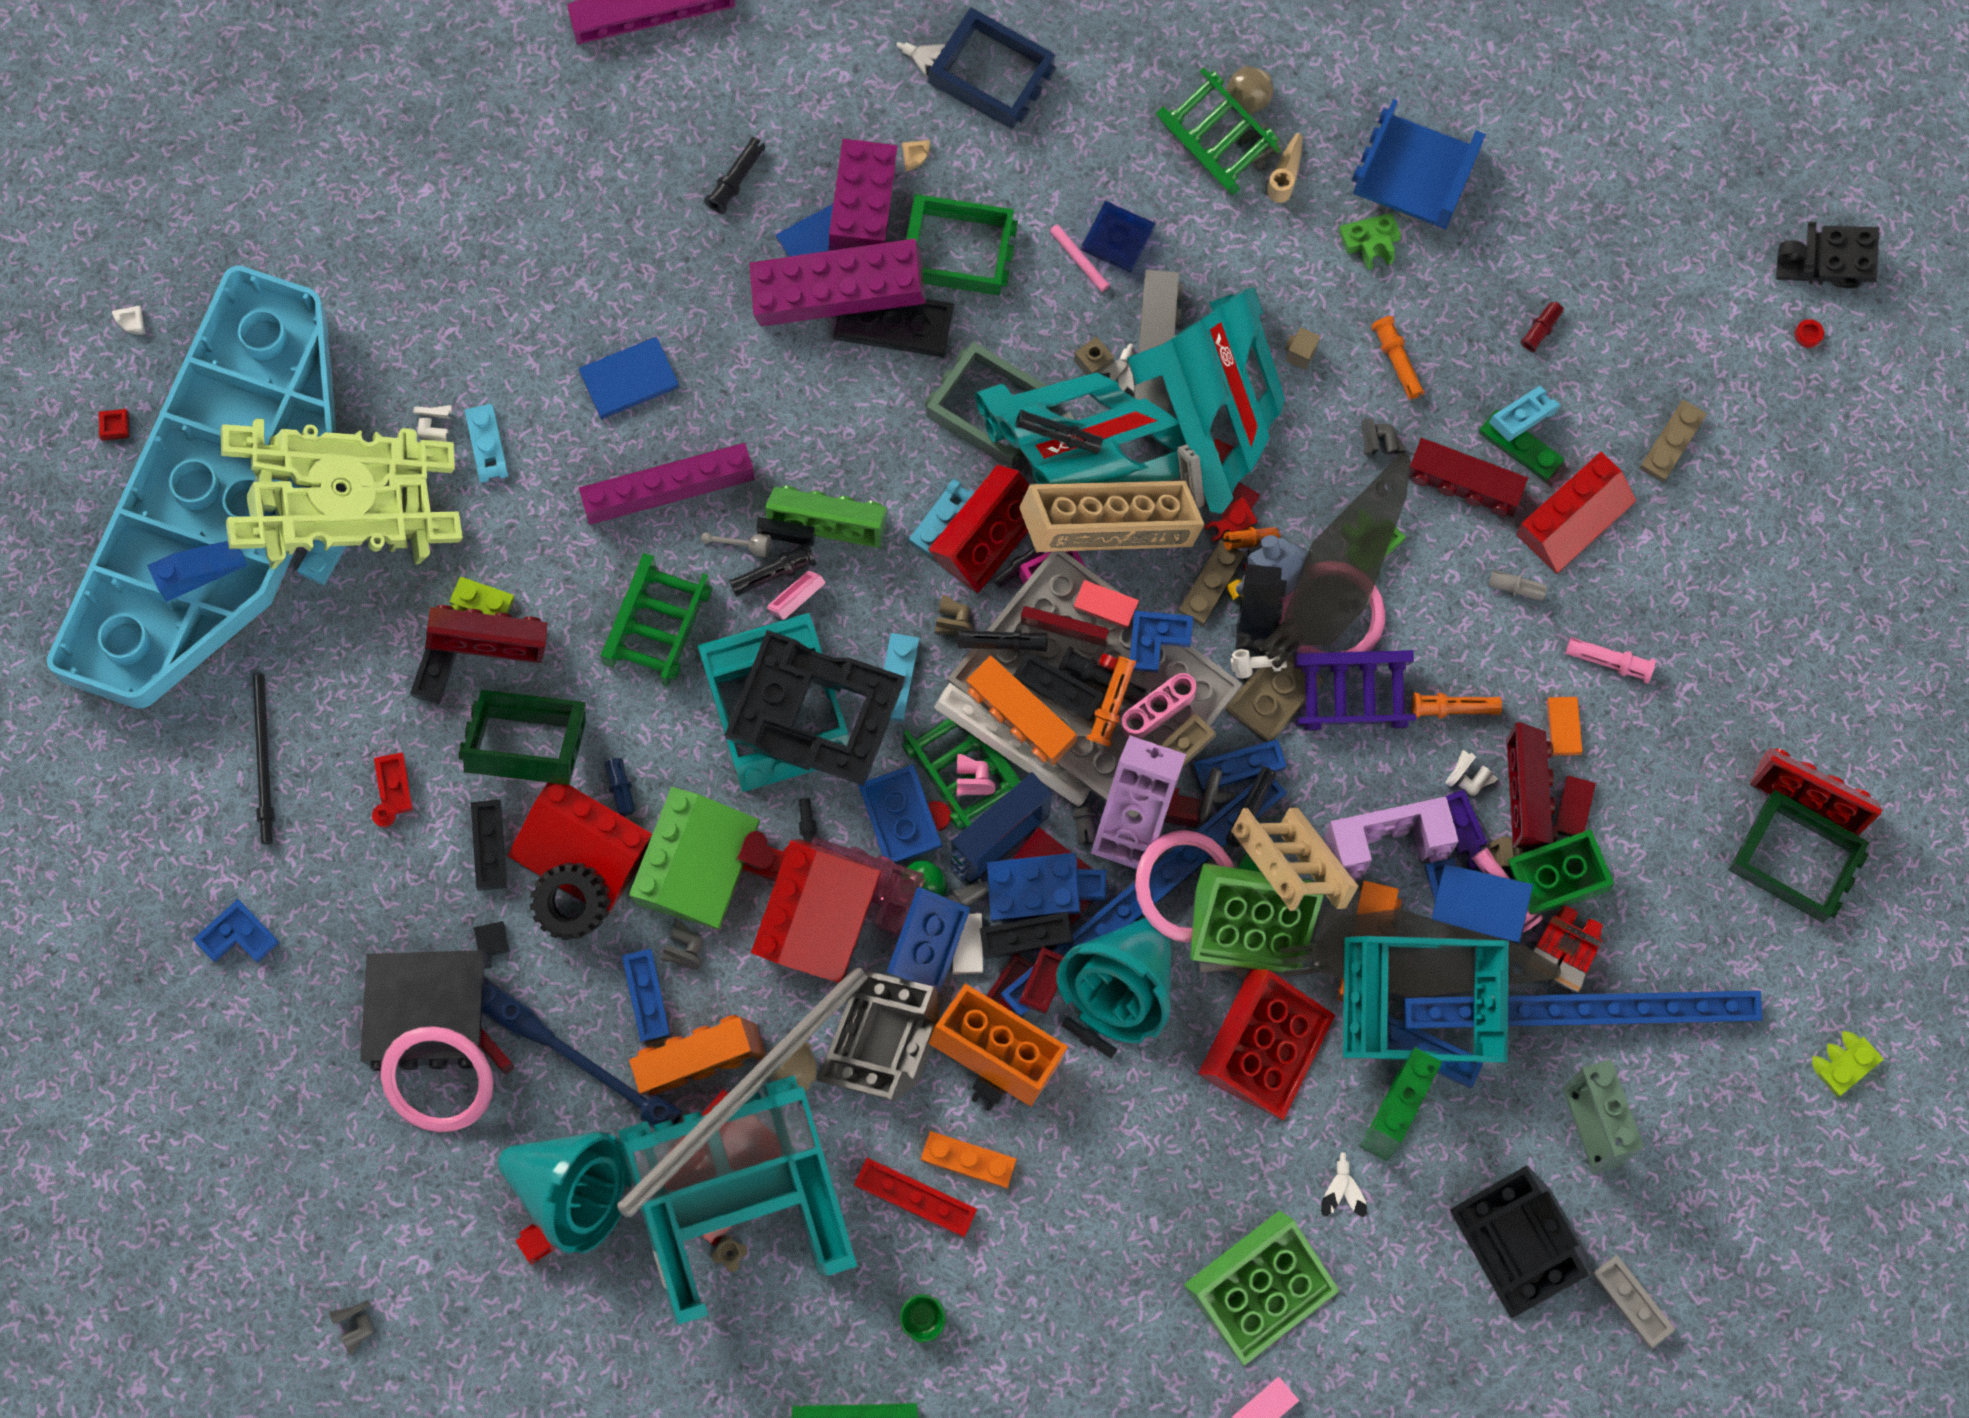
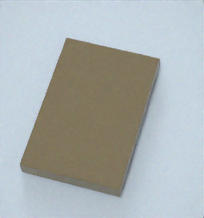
[1224,644,1324,743]

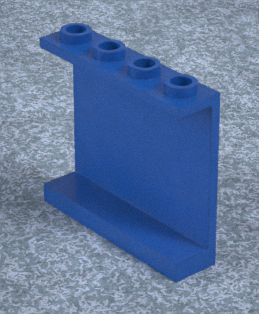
[1352,99,1486,230]

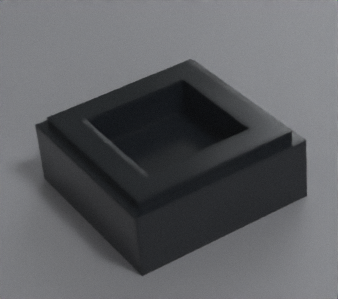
[474,921,510,956]

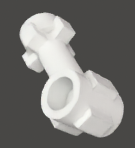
[1231,649,1287,678]

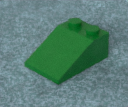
[1507,829,1614,915]

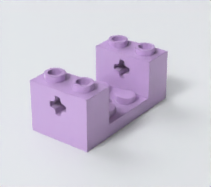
[1091,735,1186,869]
[1324,796,1459,882]

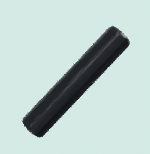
[1226,767,1276,847]

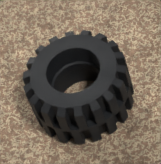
[530,862,611,940]

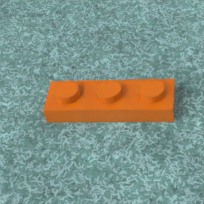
[920,1131,1017,1189]

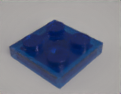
[1081,201,1156,273]

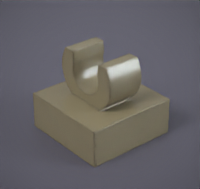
[1487,837,1523,871]

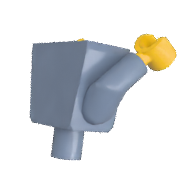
[1226,535,1311,600]

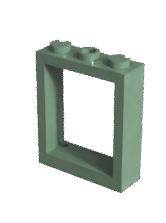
[925,341,1056,469]
[1562,1059,1644,1175]

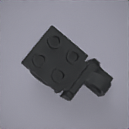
[1776,222,1880,289]

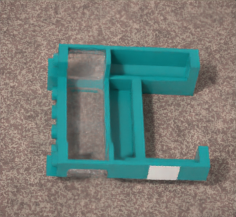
[617,1075,857,1325]

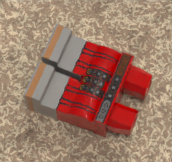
[1522,905,1603,995]

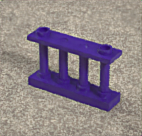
[1293,650,1416,731]

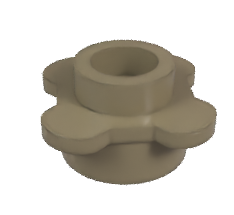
[711,1235,748,1272]

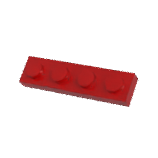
[854,1158,978,1238]

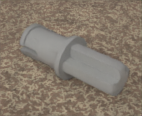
[1488,569,1547,601]

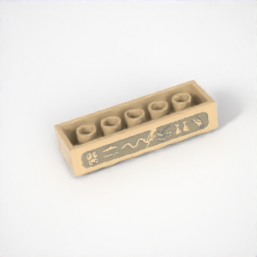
[1019,481,1204,552]

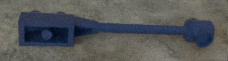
[482,978,683,1129]

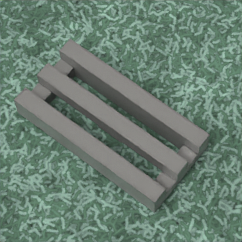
[1177,444,1205,508]

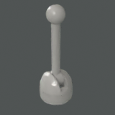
[701,532,771,558]

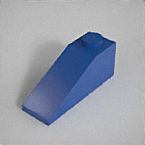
[147,541,248,602]

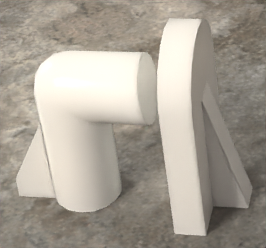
[413,405,452,442]
[1445,750,1498,796]

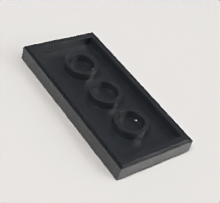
[834,299,954,357]

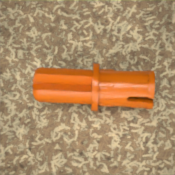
[1223,527,1281,550]

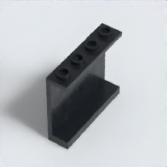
[360,950,492,1071]

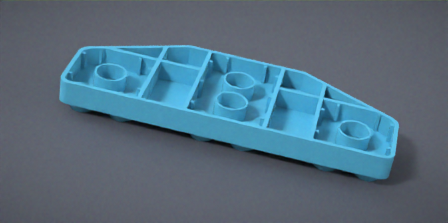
[47,265,337,708]

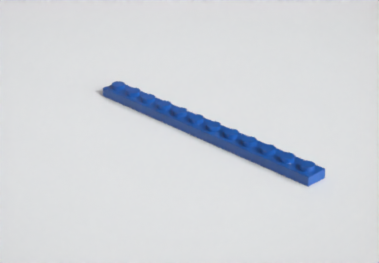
[1000,779,1287,1017]
[1403,991,1763,1029]

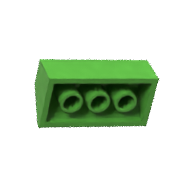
[766,486,887,549]

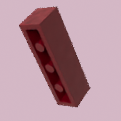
[1406,437,1529,517]

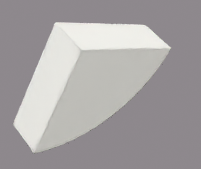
[112,306,146,335]

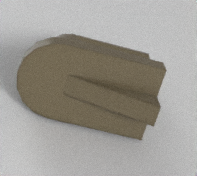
[935,595,974,637]

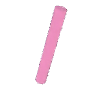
[1050,224,1110,292]

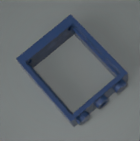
[928,7,1057,129]
[950,772,1052,885]

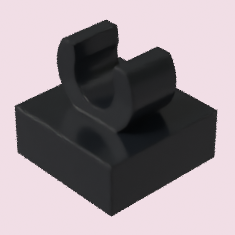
[972,1076,1008,1111]

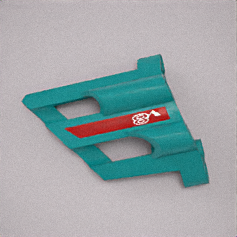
[1127,287,1286,514]
[975,372,1219,484]

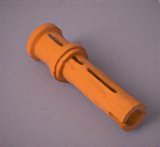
[1371,316,1425,400]
[1086,655,1137,747]
[1411,692,1502,719]

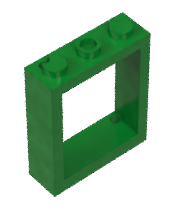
[906,194,1018,296]
[1360,1047,1442,1161]

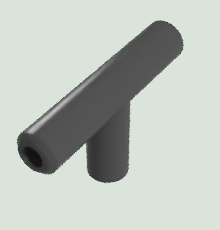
[1198,767,1235,825]

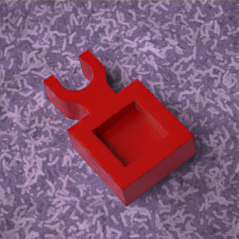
[1204,497,1258,543]

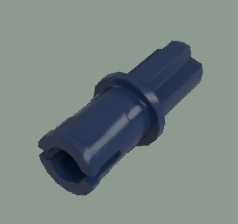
[604,758,635,817]

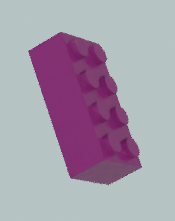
[828,138,898,251]

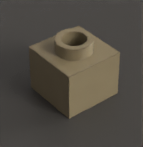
[1284,327,1321,370]
[1074,336,1114,375]

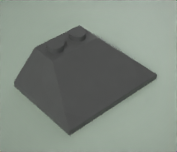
[818,970,939,1101]

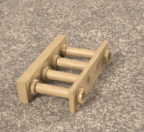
[1231,808,1358,911]

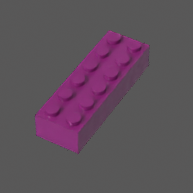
[749,239,926,326]

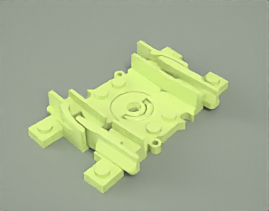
[220,419,463,569]

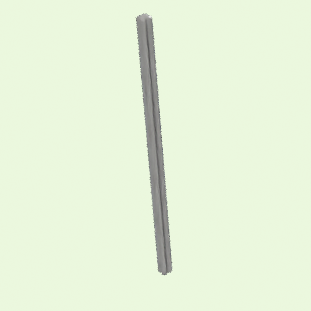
[618,968,867,1217]

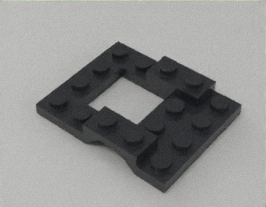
[725,630,905,786]

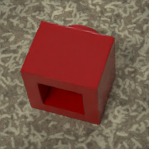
[515,1224,556,1265]

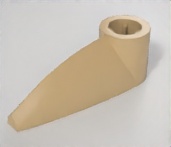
[1267,133,1303,203]

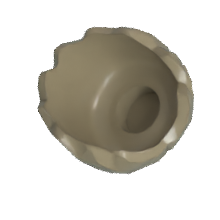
[1226,66,1274,115]
[769,1042,817,1091]

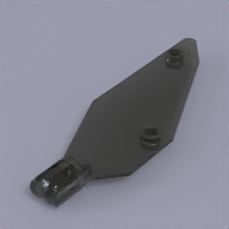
[1259,453,1410,668]
[1280,909,1561,998]

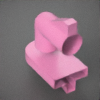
[957,754,995,796]

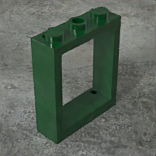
[458,690,586,785]
[1728,790,1870,923]

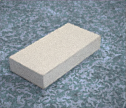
[953,913,983,974]

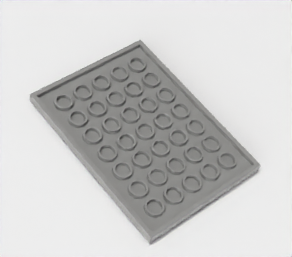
[947,551,1242,818]

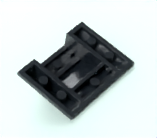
[1450,1165,1591,1319]

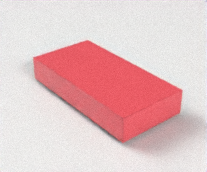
[1073,580,1139,629]

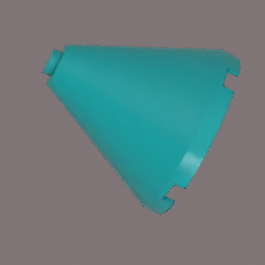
[1056,917,1172,1043]
[498,1132,633,1254]

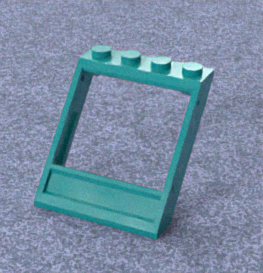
[697,613,850,792]
[1343,936,1509,1063]

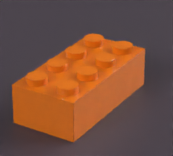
[928,983,1068,1107]

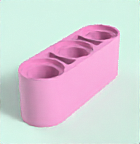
[1122,673,1196,739]

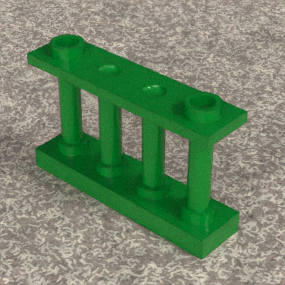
[1155,67,1281,196]
[600,553,712,687]
[901,718,1021,830]

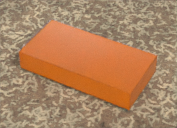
[1547,697,1582,756]

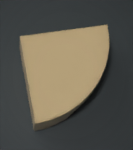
[902,140,930,171]

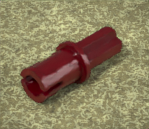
[1520,301,1564,352]

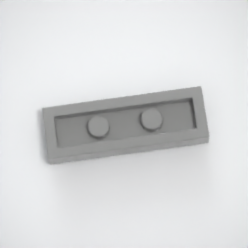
[1591,1255,1676,1349]

